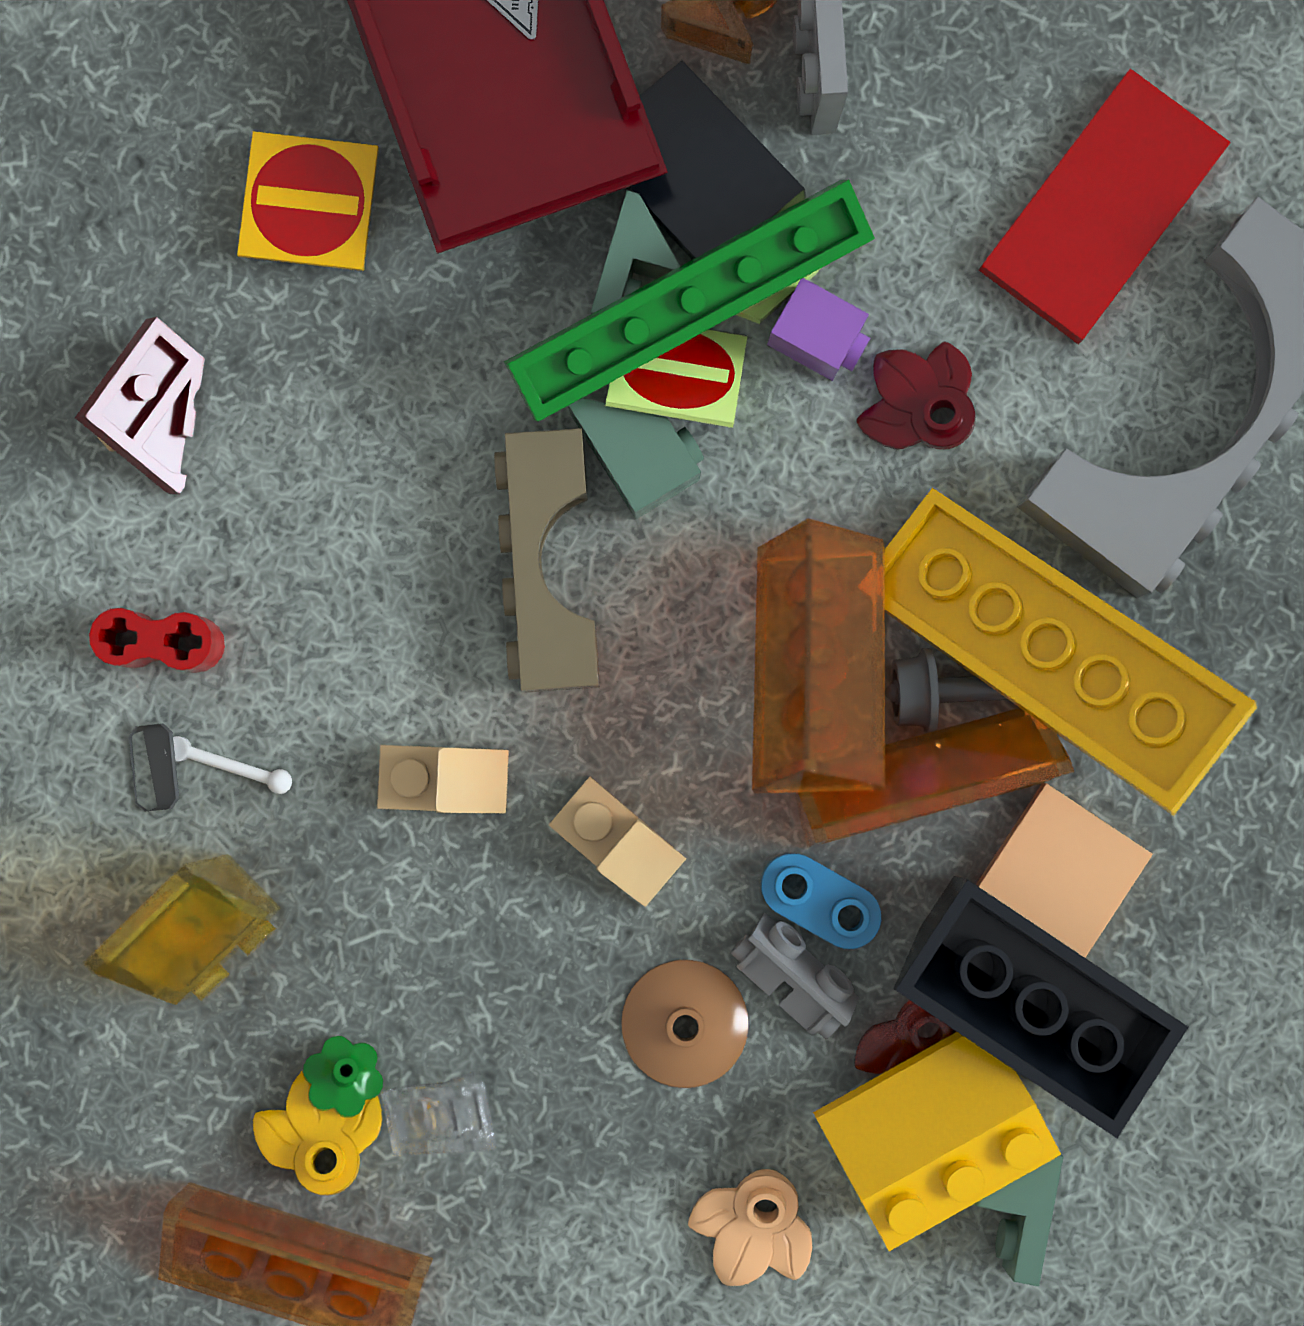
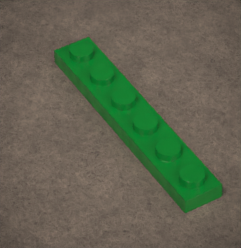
[504,180,875,422]

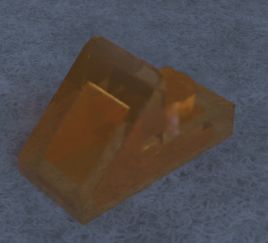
[661,0,777,64]

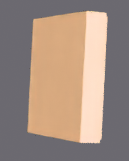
[976,783,1153,958]

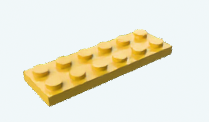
[855,488,1257,816]

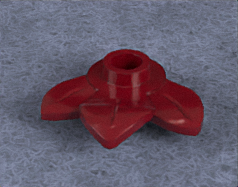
[856,341,976,450]

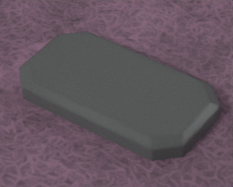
[129,723,179,811]

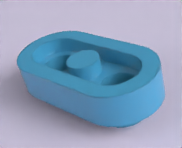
[760,853,881,949]

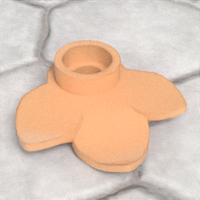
[688,1169,812,1286]

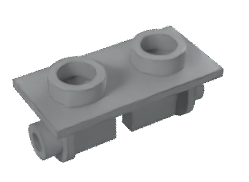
[730,913,859,1039]

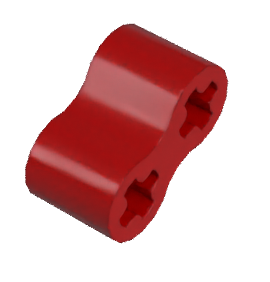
[89,608,225,673]

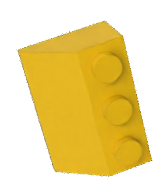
[813,1032,1061,1251]

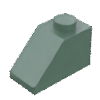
[568,398,704,520]

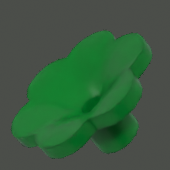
[303,1036,383,1118]

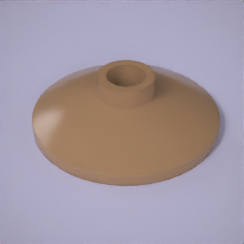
[622,960,748,1088]

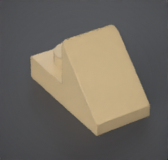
[377,745,509,813]
[549,776,686,907]

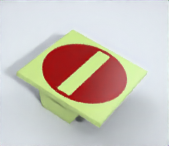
[605,330,747,428]

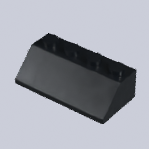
[894,876,1189,1139]

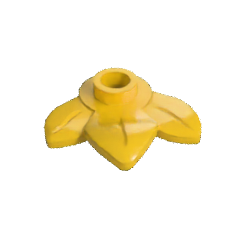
[253,1070,382,1196]

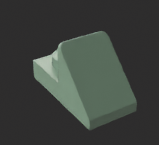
[591,190,680,314]
[973,1154,1064,1287]

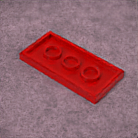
[978,68,1231,344]

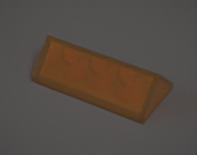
[752,518,885,794]
[790,708,1074,848]
[158,1182,433,1326]

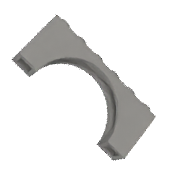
[1017,197,1304,598]

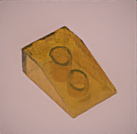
[83,854,281,1005]

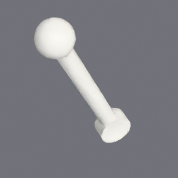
[164,736,292,794]

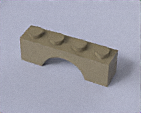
[494,428,600,693]

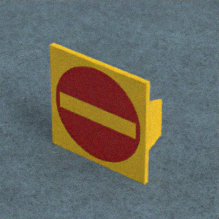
[237,131,379,271]

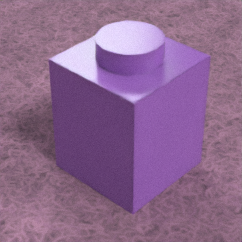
[767,278,870,381]

